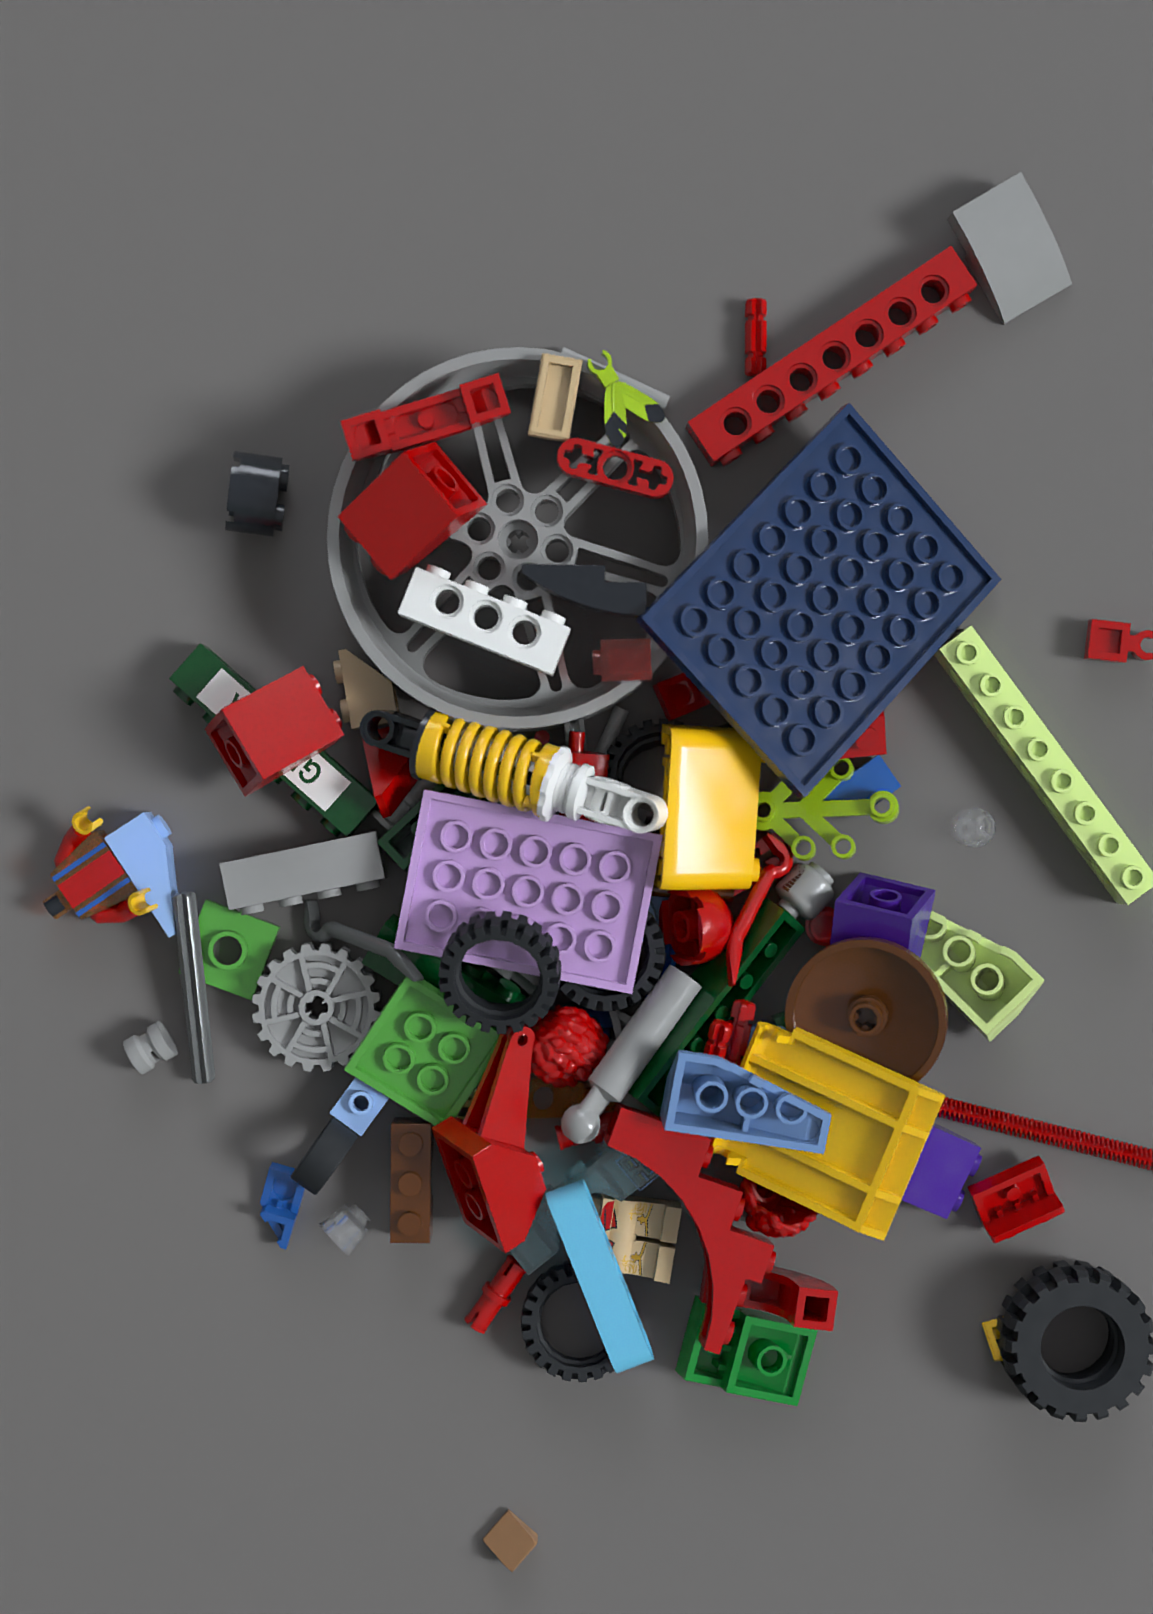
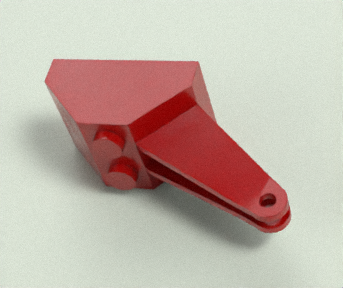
[432,1025,546,1253]

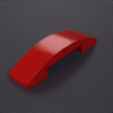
[340,373,511,462]

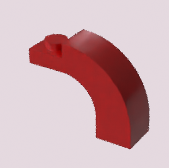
[699,1262,839,1331]

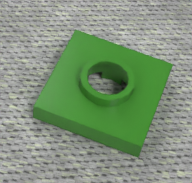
[178,899,281,1001]

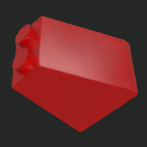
[337,442,487,580]
[205,666,344,797]

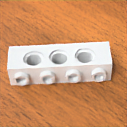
[398,564,571,677]

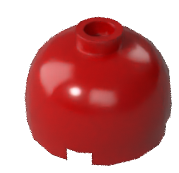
[659,890,733,966]

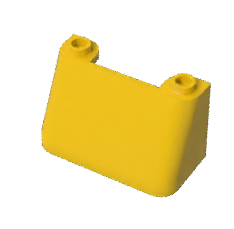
[653,724,765,890]

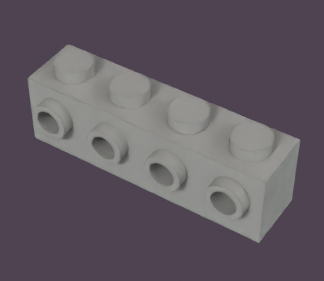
[219,831,388,915]

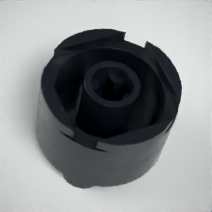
[225,451,289,537]

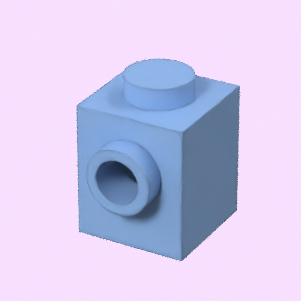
[330,1077,389,1136]

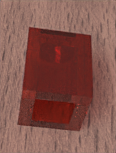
[592,638,652,684]

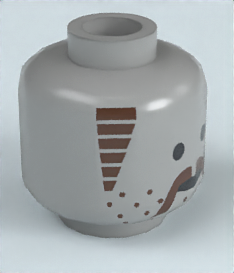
[775,861,834,920]

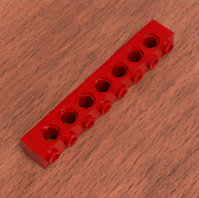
[686,246,977,467]

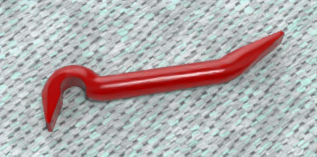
[726,833,793,987]

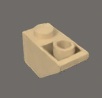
[333,649,399,730]

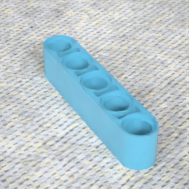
[545,1179,654,1374]

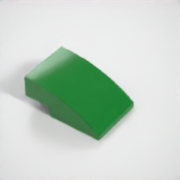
[675,1295,818,1406]

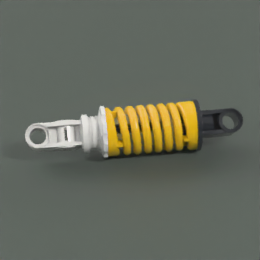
[359,708,668,833]

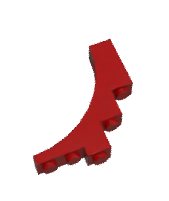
[603,1102,776,1355]

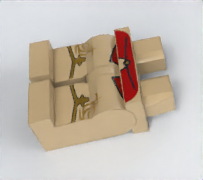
[591,1191,682,1284]

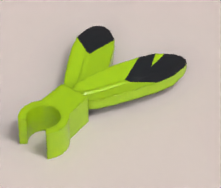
[587,350,665,448]

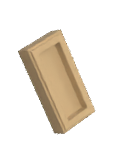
[528,353,583,442]

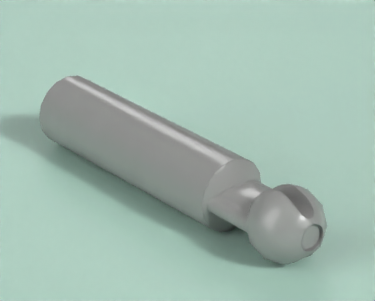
[561,965,702,1144]

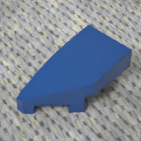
[824,755,901,804]
[259,1162,305,1250]

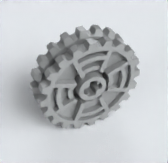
[252,941,383,1072]

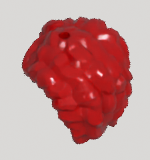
[524,1004,610,1088]
[739,1177,818,1238]

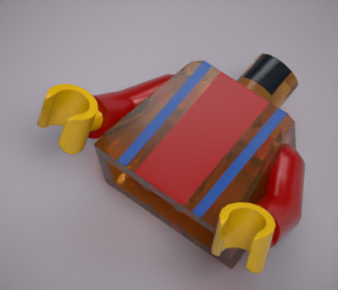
[43,806,158,924]

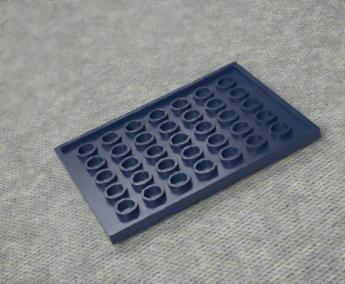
[636,403,1002,799]

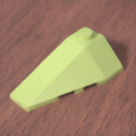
[920,911,1045,1042]

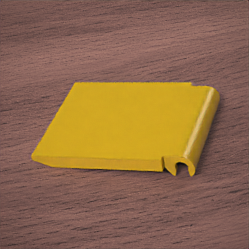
[710,1021,946,1241]

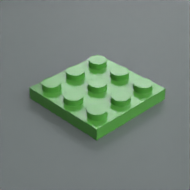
[344,976,500,1126]

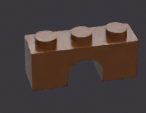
[390,1117,434,1243]

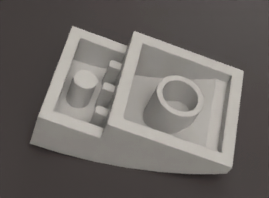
[947,172,1072,325]

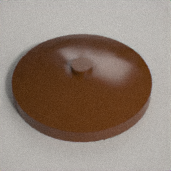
[785,937,948,1082]

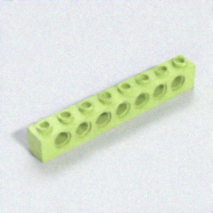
[934,626,1153,905]

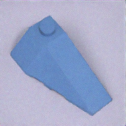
[660,1050,832,1154]

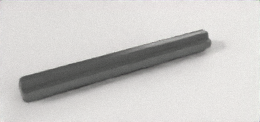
[173,891,215,1084]

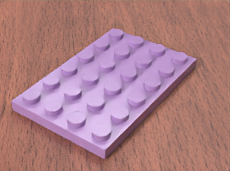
[394,789,663,994]

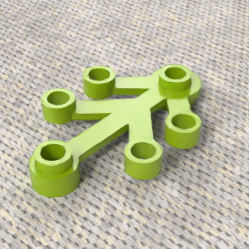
[756,758,900,861]

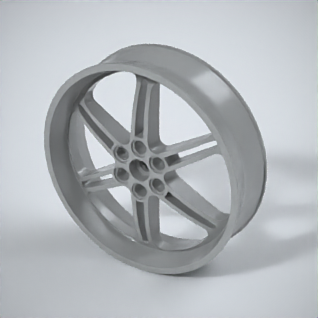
[327,347,708,732]

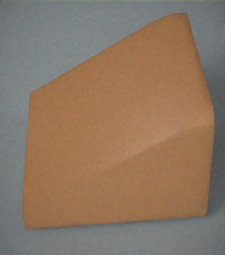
[483,1509,538,1572]

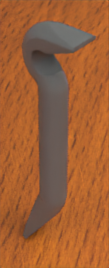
[304,900,424,982]

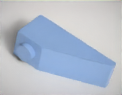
[104,812,178,938]

